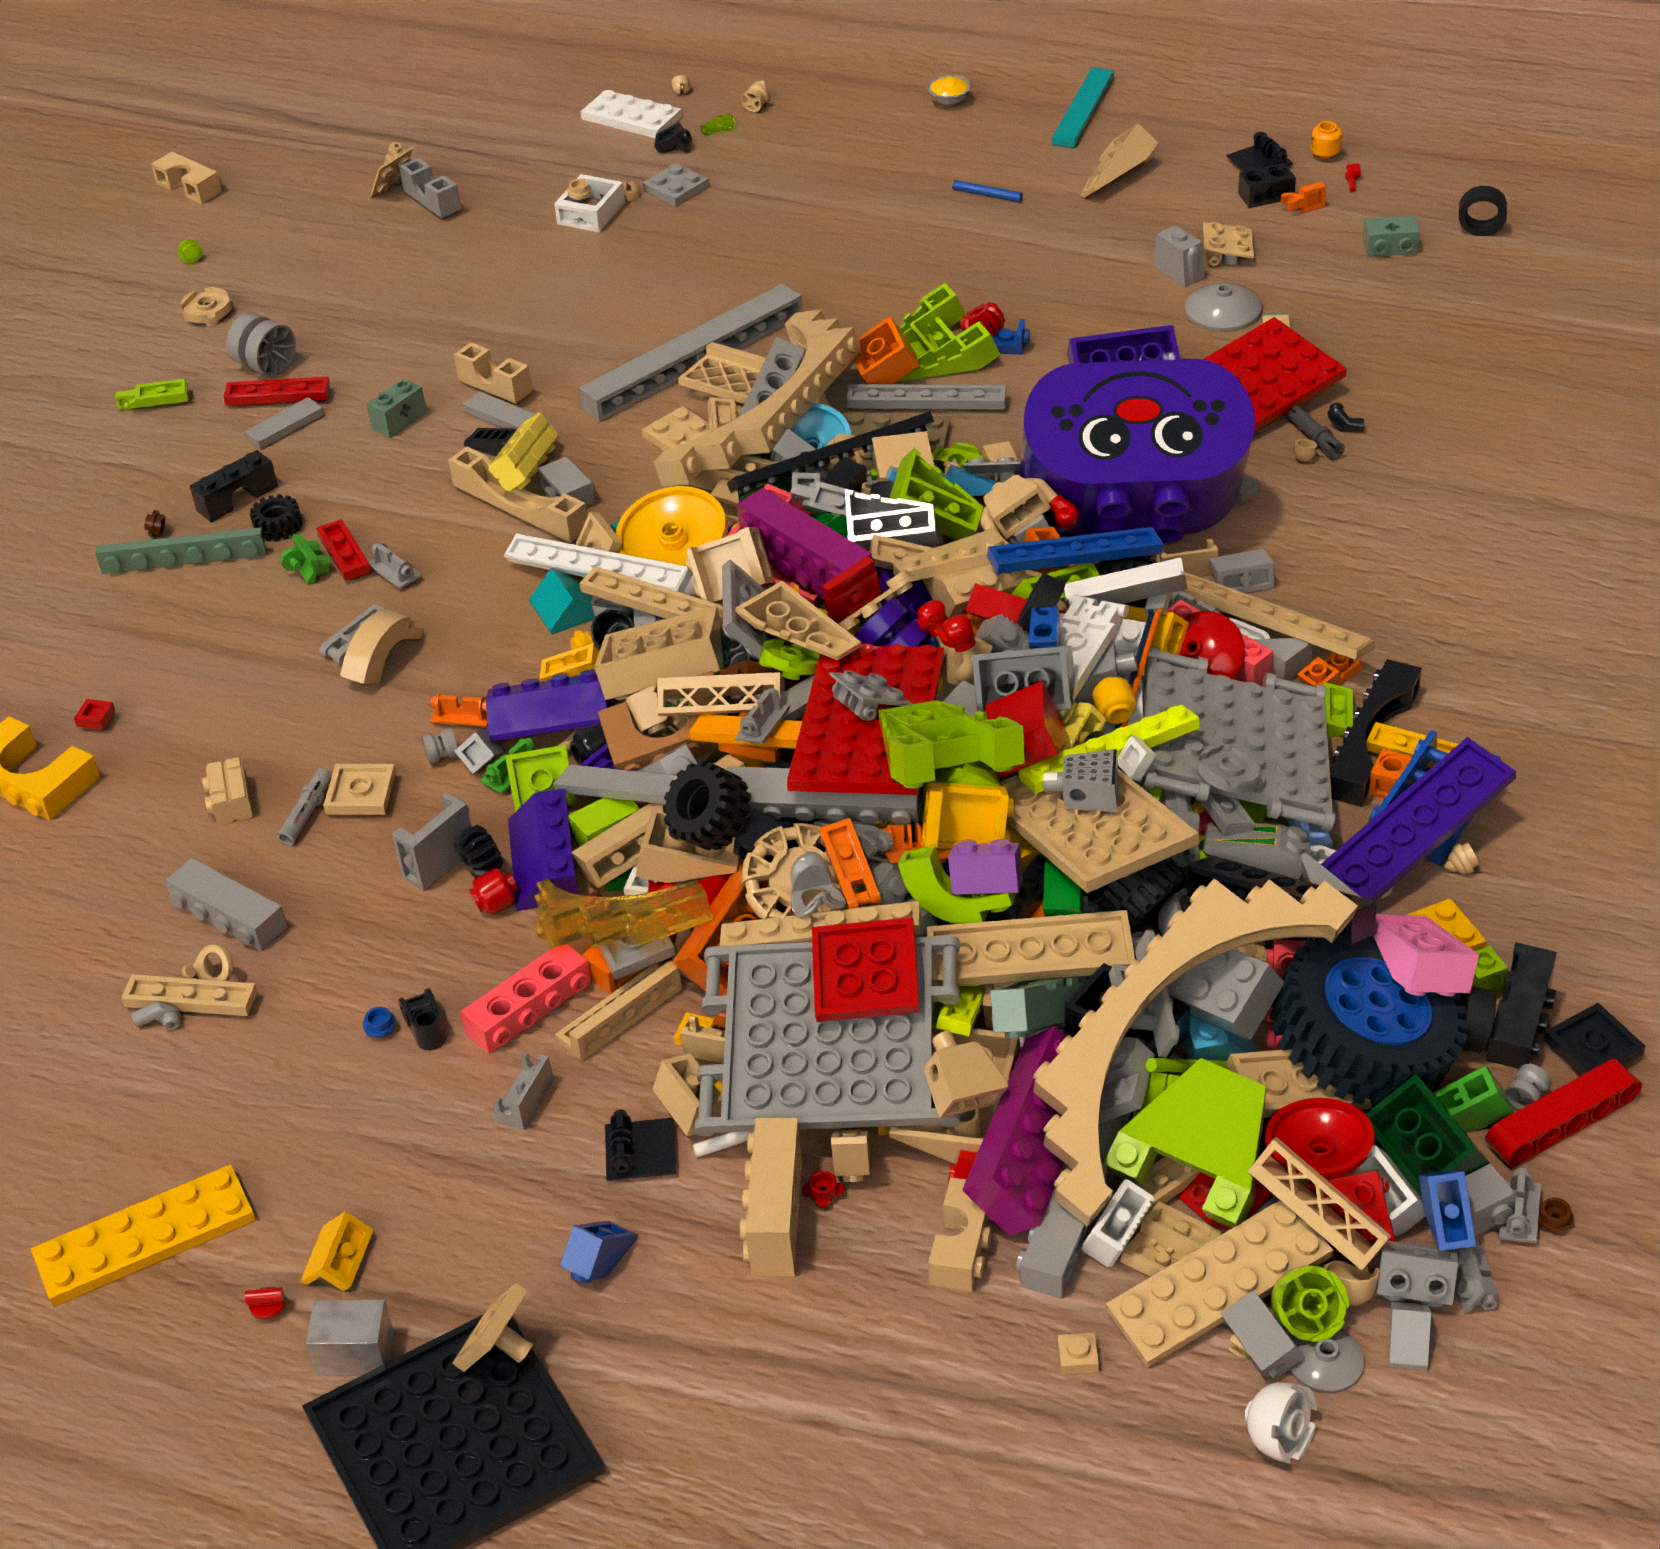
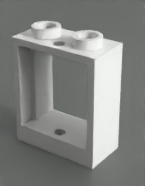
[554,174,625,233]

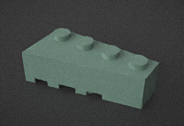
[990,975,1092,1038]

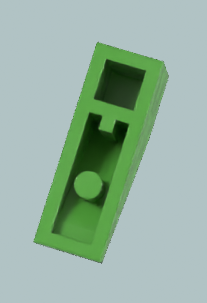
[1434,1065,1514,1132]

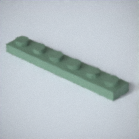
[95,527,267,574]

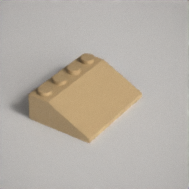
[594,606,723,700]
[889,1024,1021,1164]

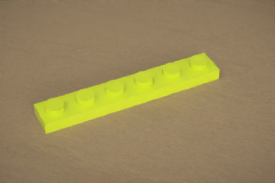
[1018,704,1200,794]

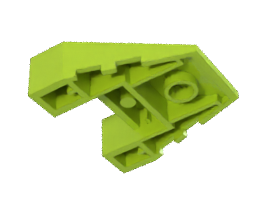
[897,283,1001,382]
[878,700,1025,788]
[1103,1058,1267,1228]

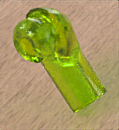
[700,114,735,136]

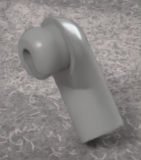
[131,1001,182,1030]

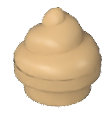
[1444,842,1480,874]

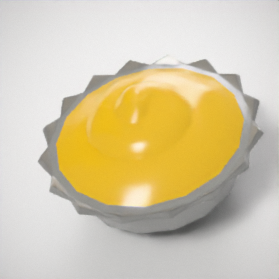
[927,74,972,106]

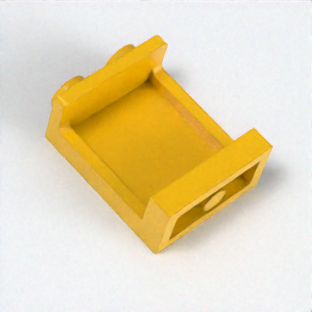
[921,782,1014,849]

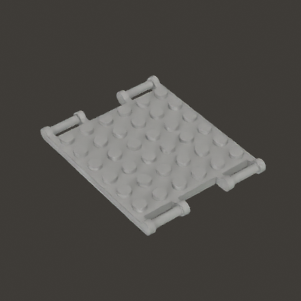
[1142,646,1335,831]
[694,936,961,1137]

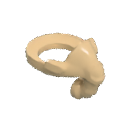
[181,944,233,981]

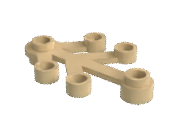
[838,569,915,630]

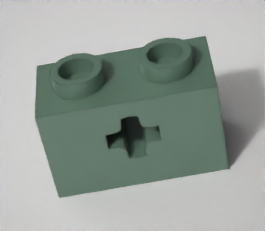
[1363,215,1420,257]
[366,378,427,438]

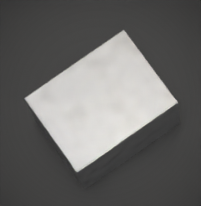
[305,1300,394,1376]

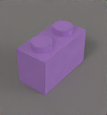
[948,839,1023,894]

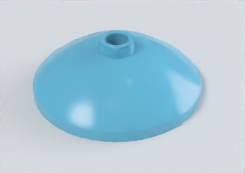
[791,403,851,449]

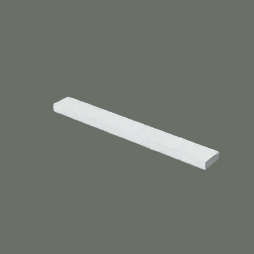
[504,533,693,593]

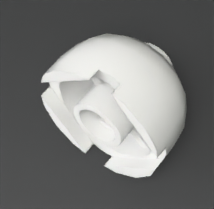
[1245,1382,1317,1463]

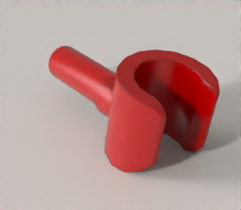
[1345,163,1361,192]

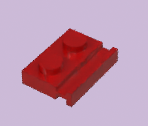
[821,556,881,624]

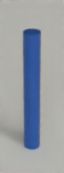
[952,180,1023,202]

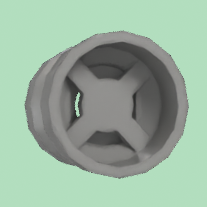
[421,728,458,764]
[1505,1064,1552,1110]

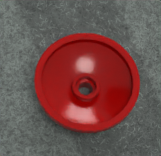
[1179,611,1245,680]
[1265,1098,1375,1179]

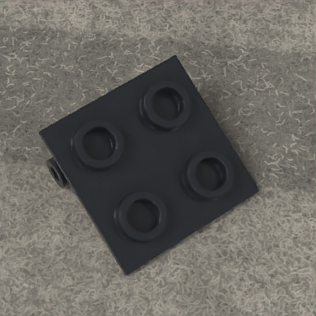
[1226,132,1293,171]
[605,1109,676,1181]

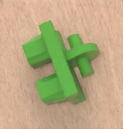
[280,534,331,584]

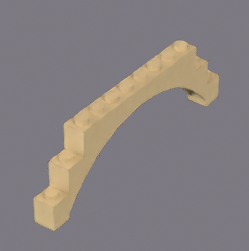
[653,310,861,486]
[1033,879,1358,1227]

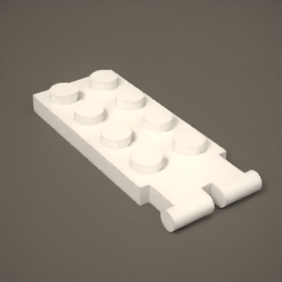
[1057,595,1129,718]

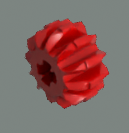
[960,302,1005,336]

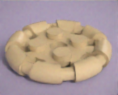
[741,823,861,920]

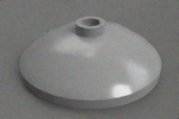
[1185,282,1262,332]

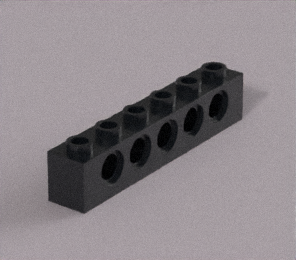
[1187,855,1377,945]

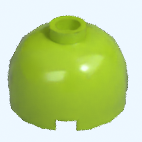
[1271,1265,1349,1342]

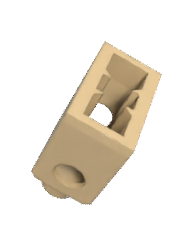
[924,1031,1009,1118]

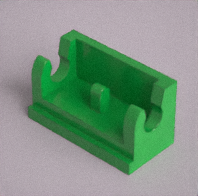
[1043,857,1084,915]

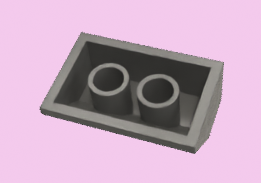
[972,646,1075,712]

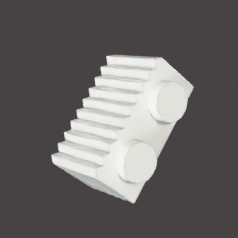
[1081,1179,1154,1268]

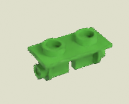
[480,738,535,794]

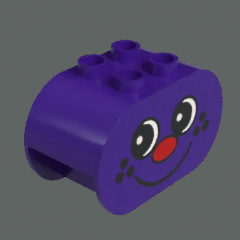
[1019,359,1255,544]

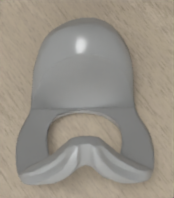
[790,852,846,917]

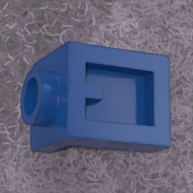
[993,319,1030,355]

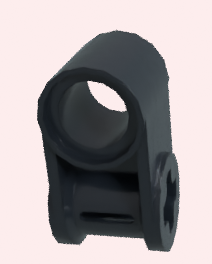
[398,988,446,1050]

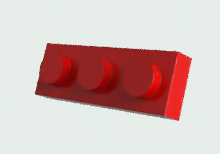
[316,519,371,581]

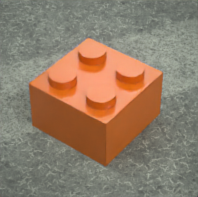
[854,316,920,384]

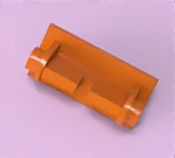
[430,694,488,727]

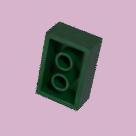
[1365,1074,1490,1197]

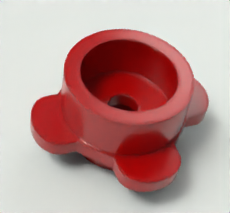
[802,1171,844,1208]

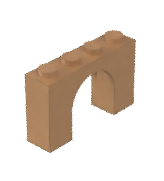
[597,671,729,771]

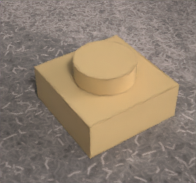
[1057,1332,1099,1375]

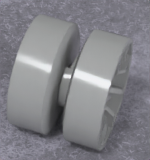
[226,312,296,376]

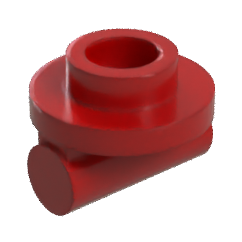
[245,1287,285,1320]

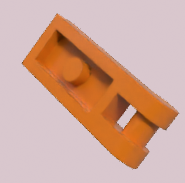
[819,818,881,909]

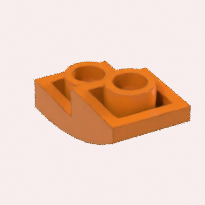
[1297,652,1363,686]

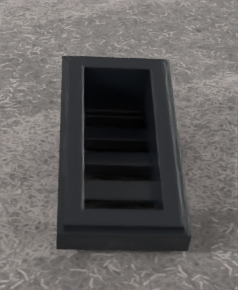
[464,428,517,456]

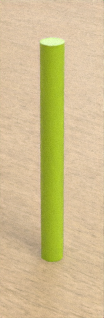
[1145,1058,1229,1073]

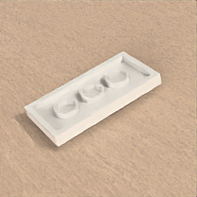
[580,90,682,138]

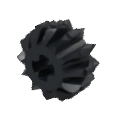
[454,824,503,878]

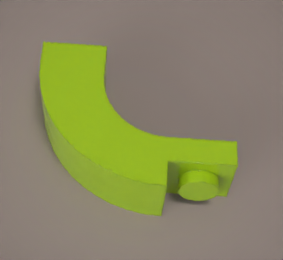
[898,845,1017,924]

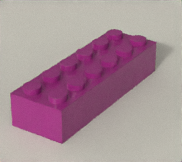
[736,488,875,615]
[962,1026,1066,1237]

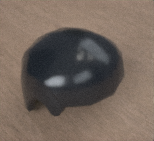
[591,609,635,649]

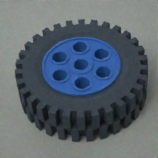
[1270,935,1468,1108]

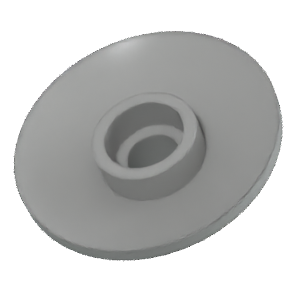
[1290,1330,1364,1393]

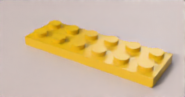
[30,1164,256,1307]

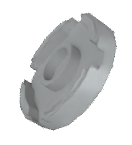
[1197,744,1261,793]

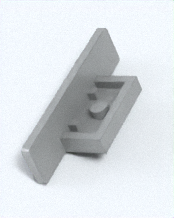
[1109,930,1179,1058]

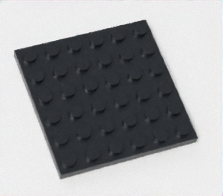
[302,1315,605,1549]

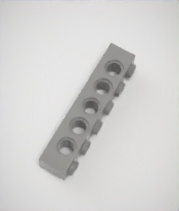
[738,336,805,458]

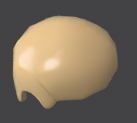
[1323,1261,1379,1306]

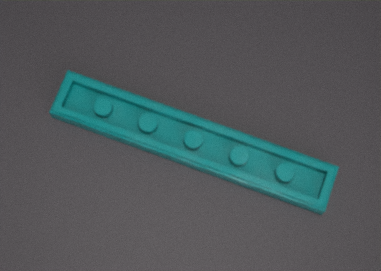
[1052,67,1114,148]

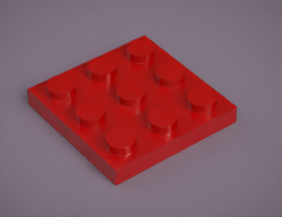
[811,917,920,1022]

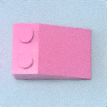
[1373,914,1479,997]

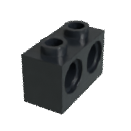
[1238,163,1296,208]

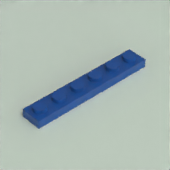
[987,527,1164,574]

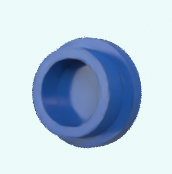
[363,1007,396,1038]

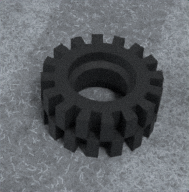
[250,494,303,542]

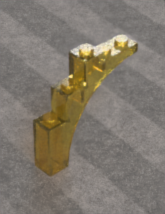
[533,879,714,949]

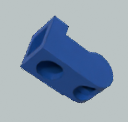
[1028,606,1060,649]

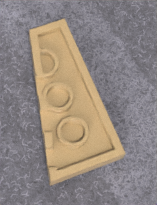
[892,528,1009,582]

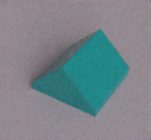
[529,568,596,635]

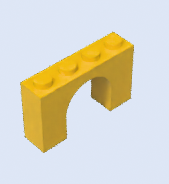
[0,716,101,821]

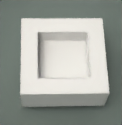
[1117,735,1156,782]

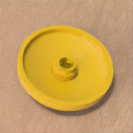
[616,486,728,566]

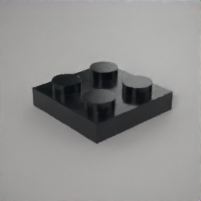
[1544,1003,1646,1075]

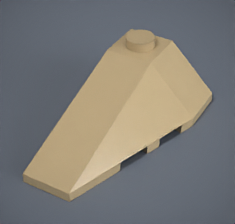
[1080,123,1158,199]
[735,581,861,660]

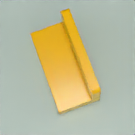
[300,1211,374,1292]

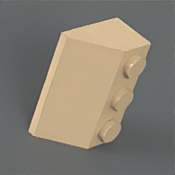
[922,564,1029,619]

